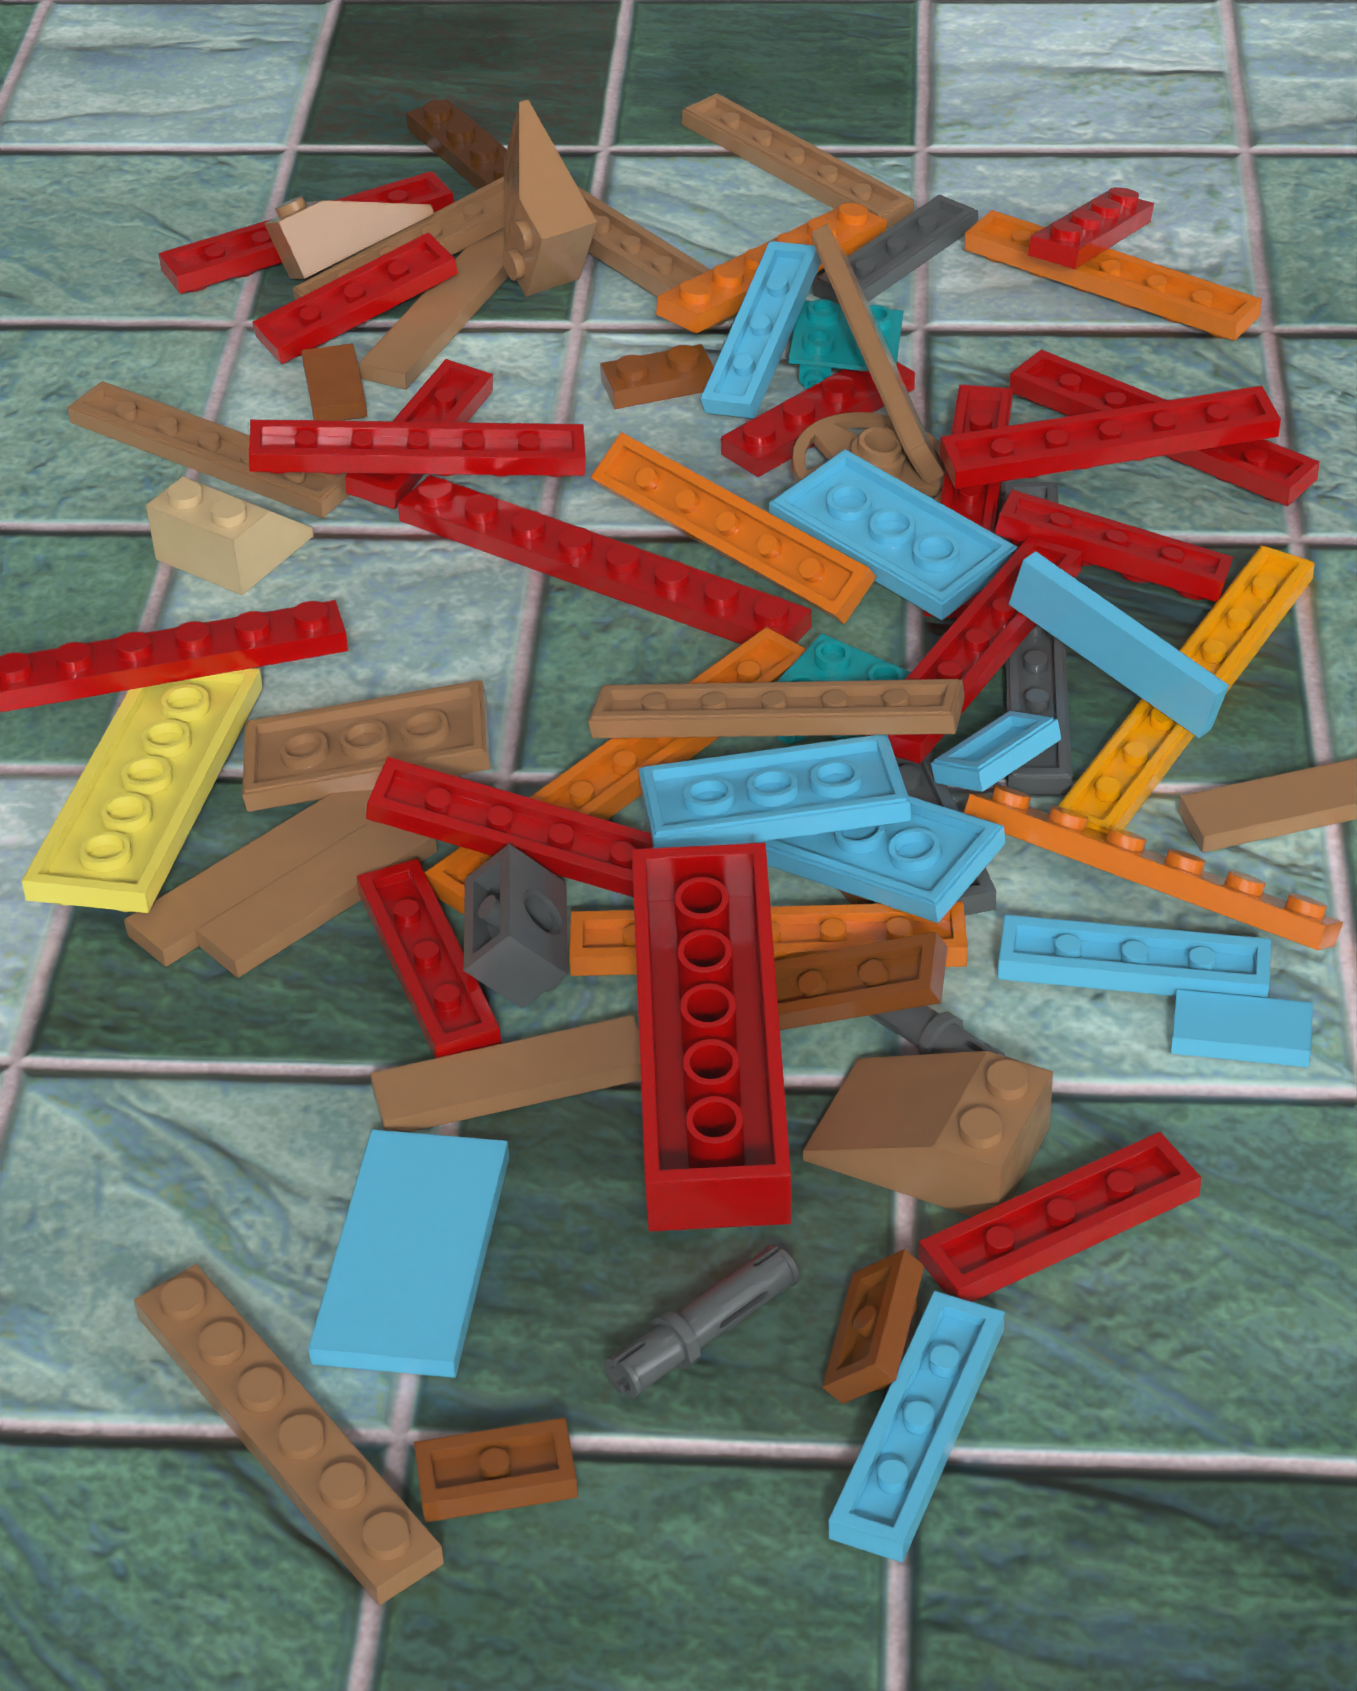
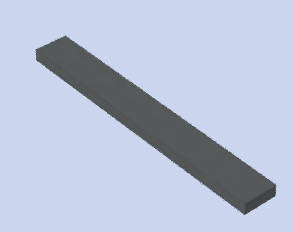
[1001,482,1072,795]

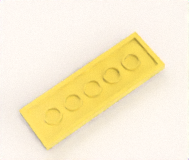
[22,668,263,913]

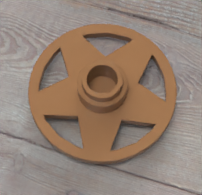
[791,412,946,503]

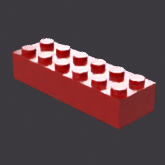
[632,842,791,1231]

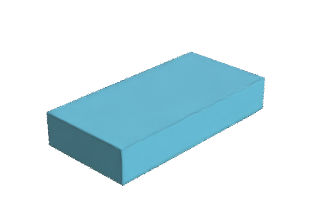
[931,711,1061,792]
[1171,989,1313,1067]

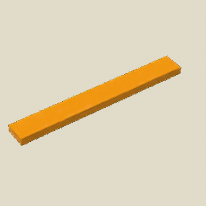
[1057,545,1315,835]

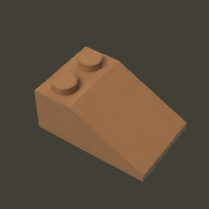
[502,99,597,297]
[803,1051,1053,1217]

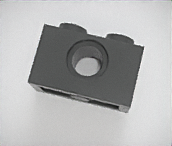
[463,844,568,1009]

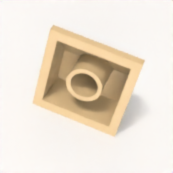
[146,476,314,595]

